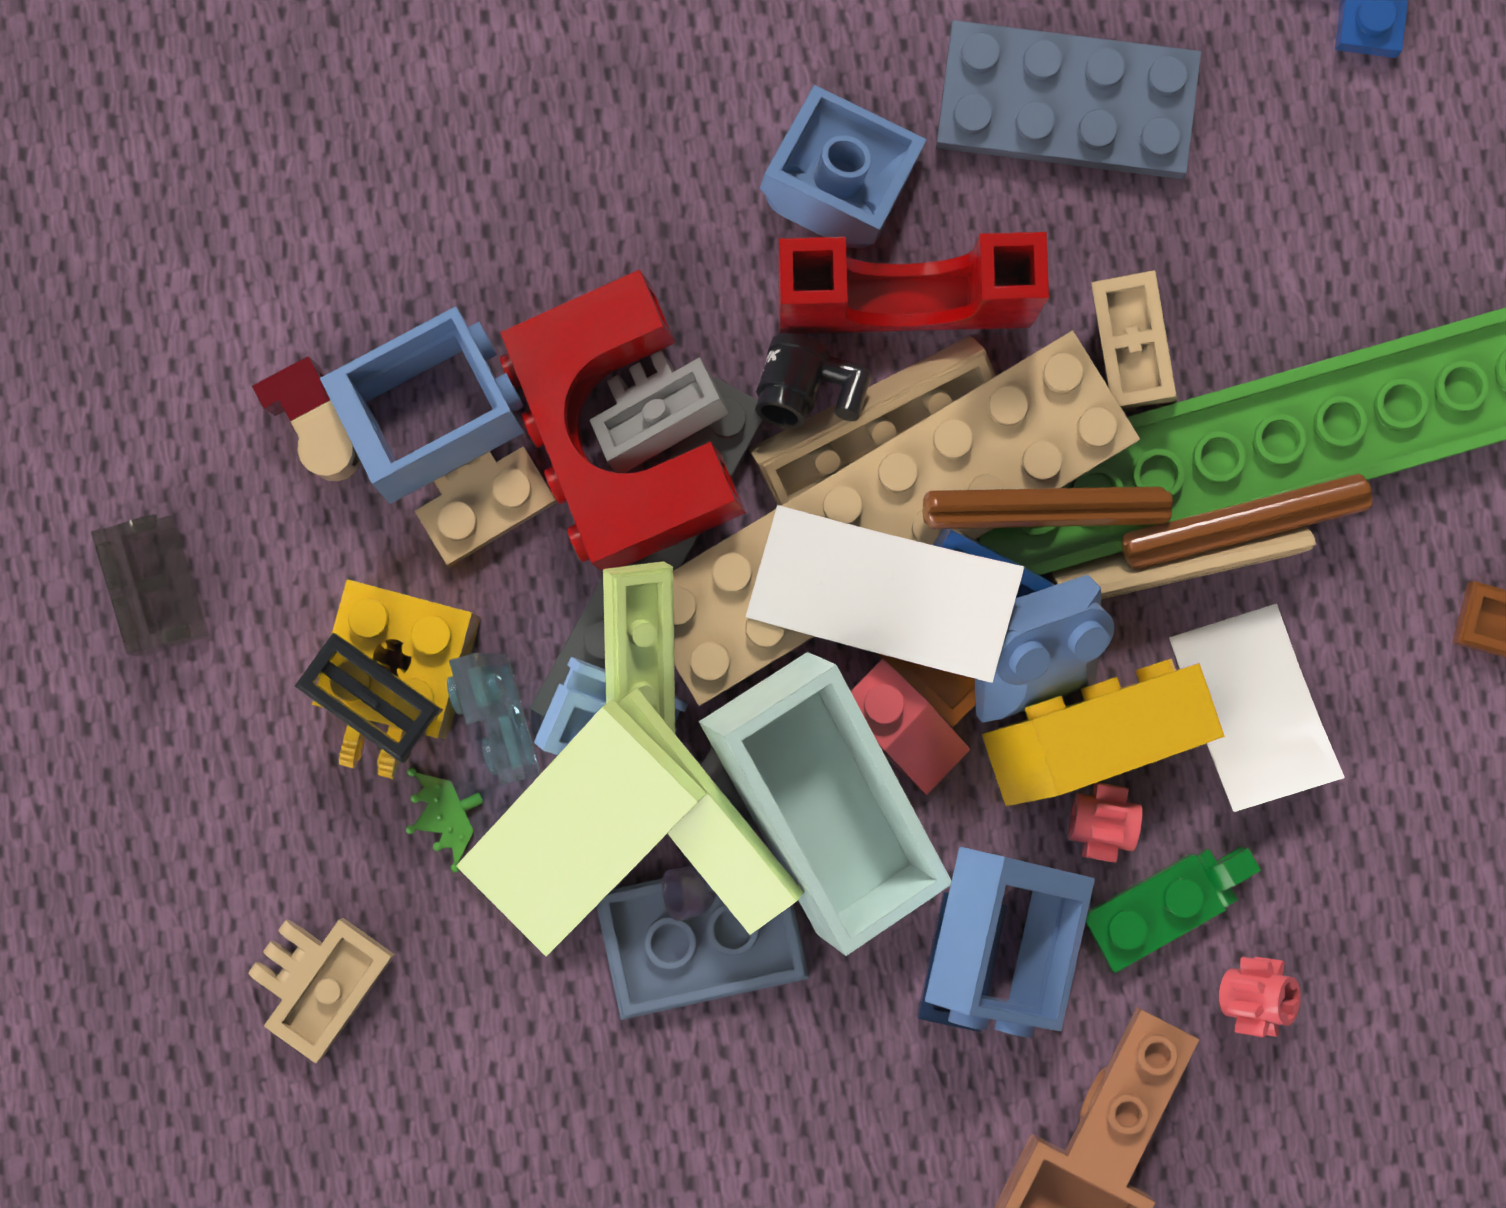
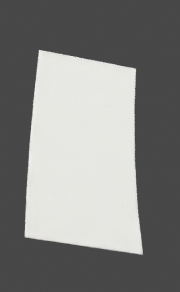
[746,505,1024,683]
[1169,603,1345,812]

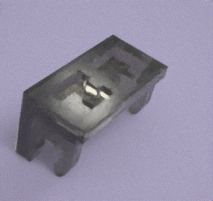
[91,514,210,657]

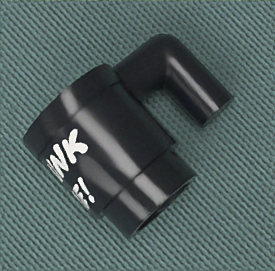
[755,333,871,429]

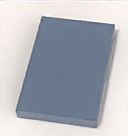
[597,870,809,1020]

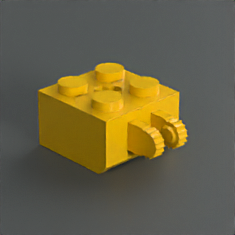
[312,579,481,779]

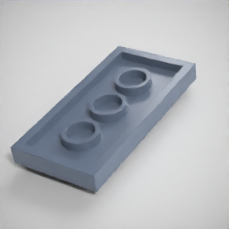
[936,20,1201,179]

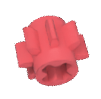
[1068,782,1142,863]
[1219,957,1301,1038]

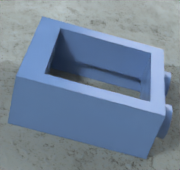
[320,306,524,504]
[925,846,1095,1038]

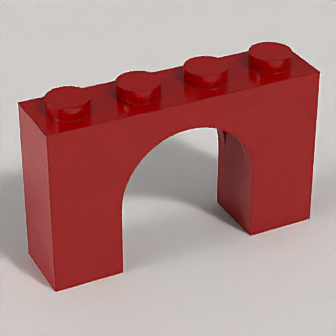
[778,232,1049,334]
[500,269,746,572]

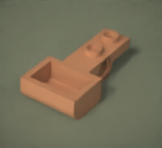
[995,1007,1199,1208]

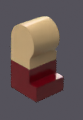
[252,356,361,482]

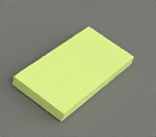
[456,699,707,956]

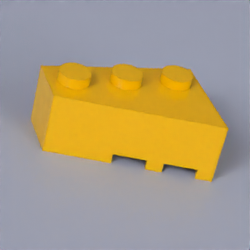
[981,658,1225,806]

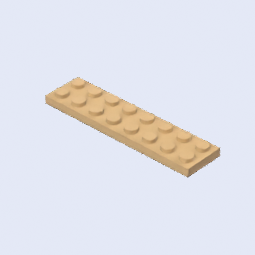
[673,330,1140,706]

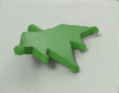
[406,767,484,872]

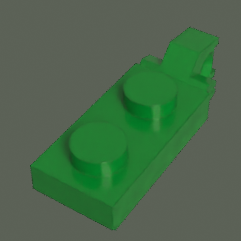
[1085,846,1261,973]

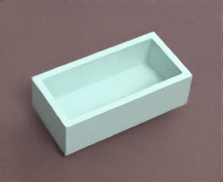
[699,652,952,956]

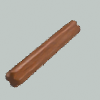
[1122,474,1373,570]
[922,487,1173,529]

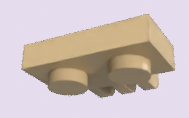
[415,446,558,567]
[248,918,395,1063]

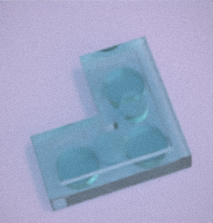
[447,653,541,786]

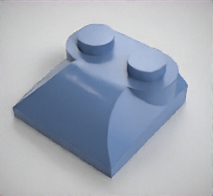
[760,85,927,248]
[975,574,1114,723]

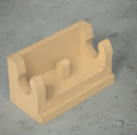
[1091,270,1178,413]

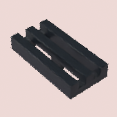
[294,633,443,763]

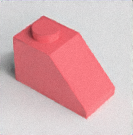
[851,658,971,795]

